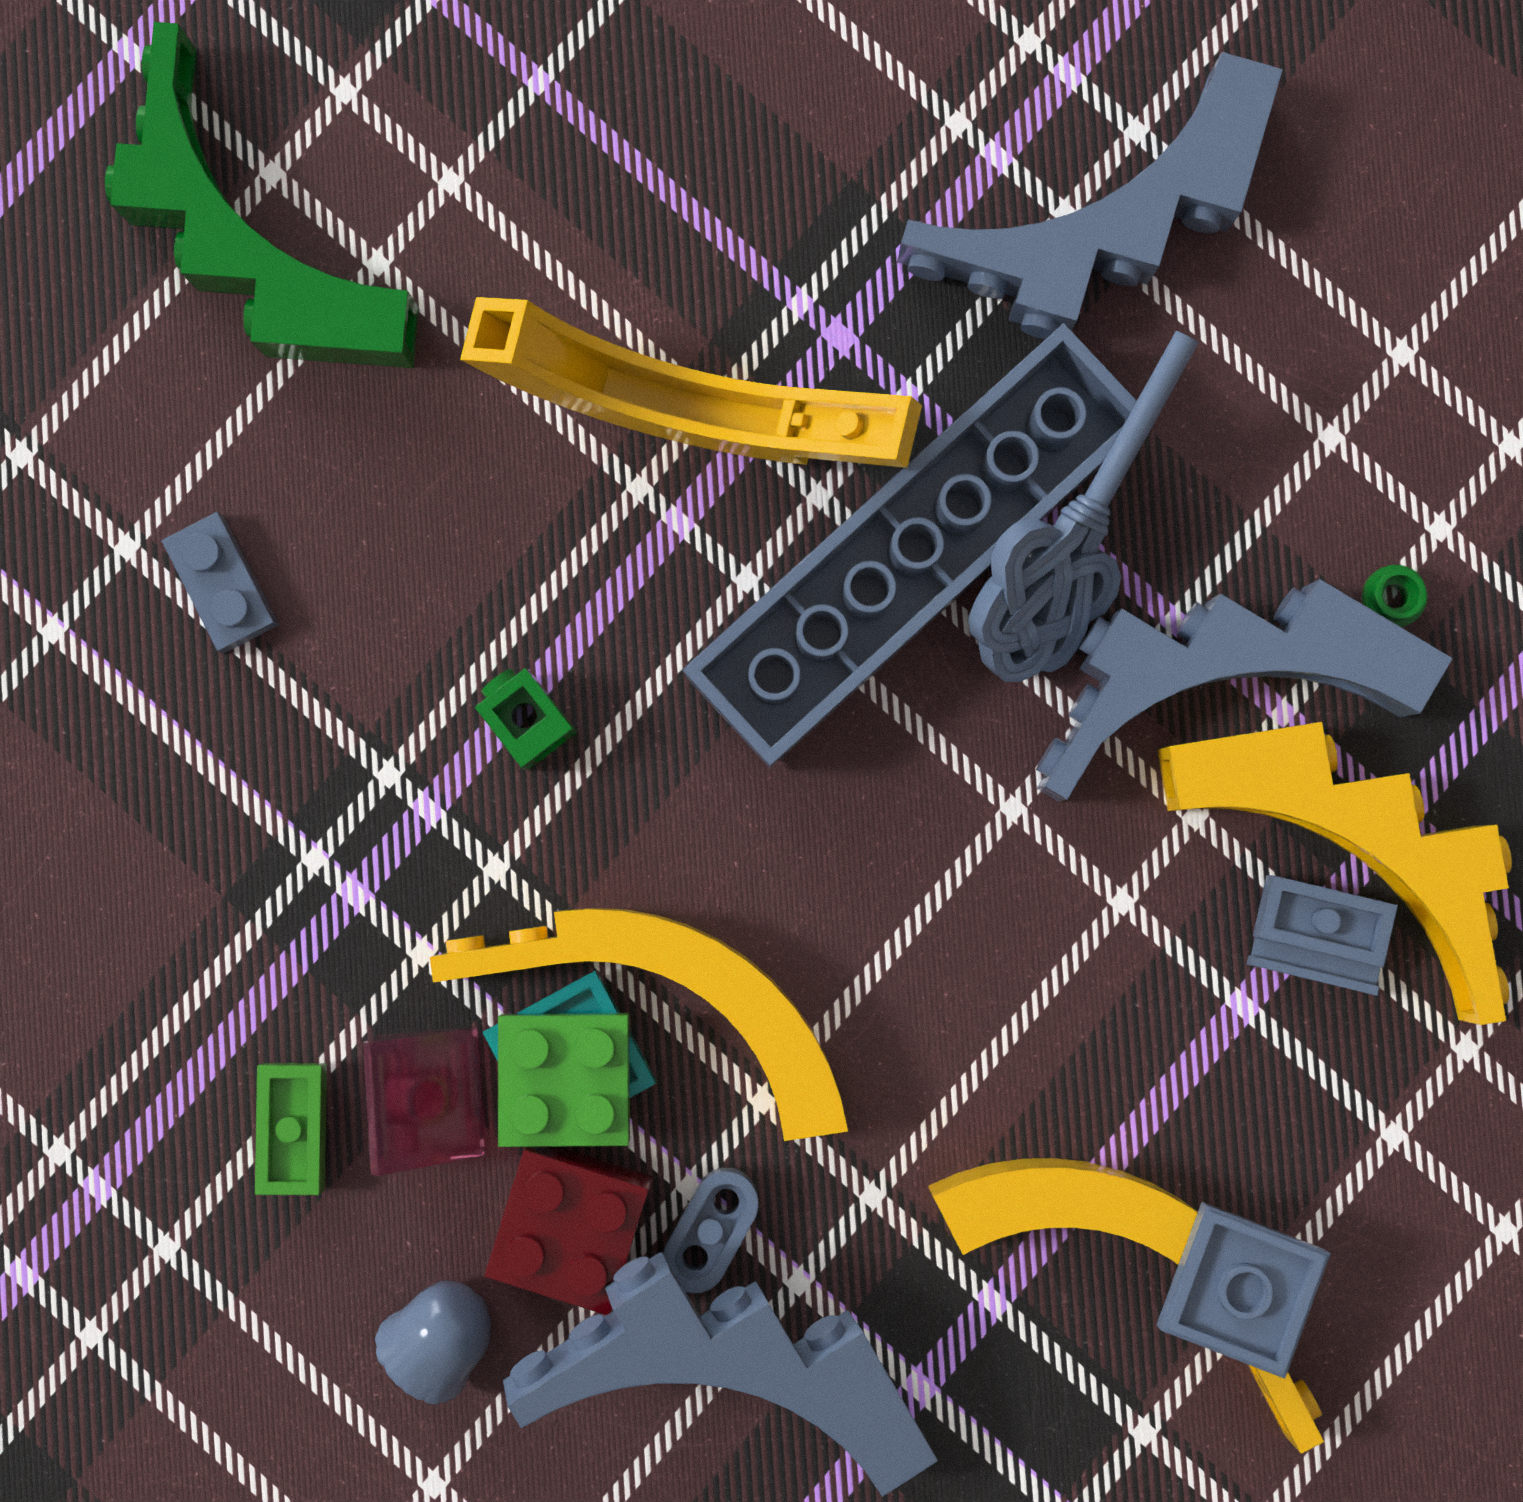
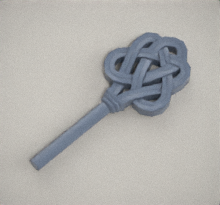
[968,331,1199,682]

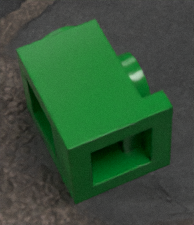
[475,668,578,771]

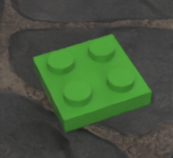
[498,1013,630,1147]

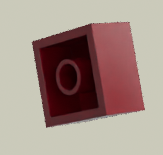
[484,1146,653,1315]

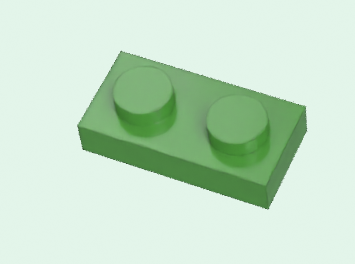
[255,1063,327,1195]

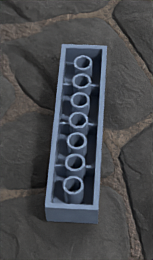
[683,323,1137,769]

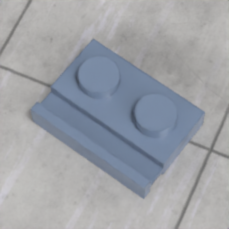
[1246,875,1398,996]

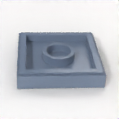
[1156,1202,1331,1379]

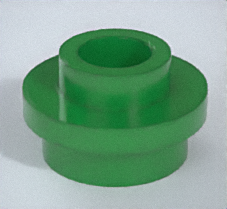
[1362,565,1427,627]

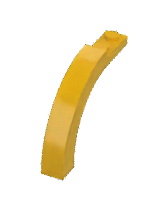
[460,297,922,468]
[430,908,848,1141]
[928,1158,1324,1454]

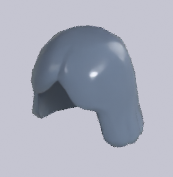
[375,1280,492,1405]

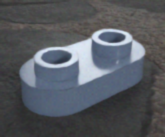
[663,1167,758,1293]

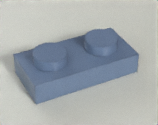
[161,512,279,653]

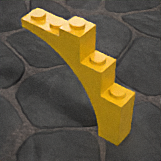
[1157,722,1512,1025]

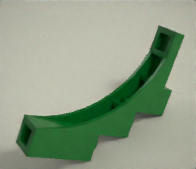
[105,22,419,368]

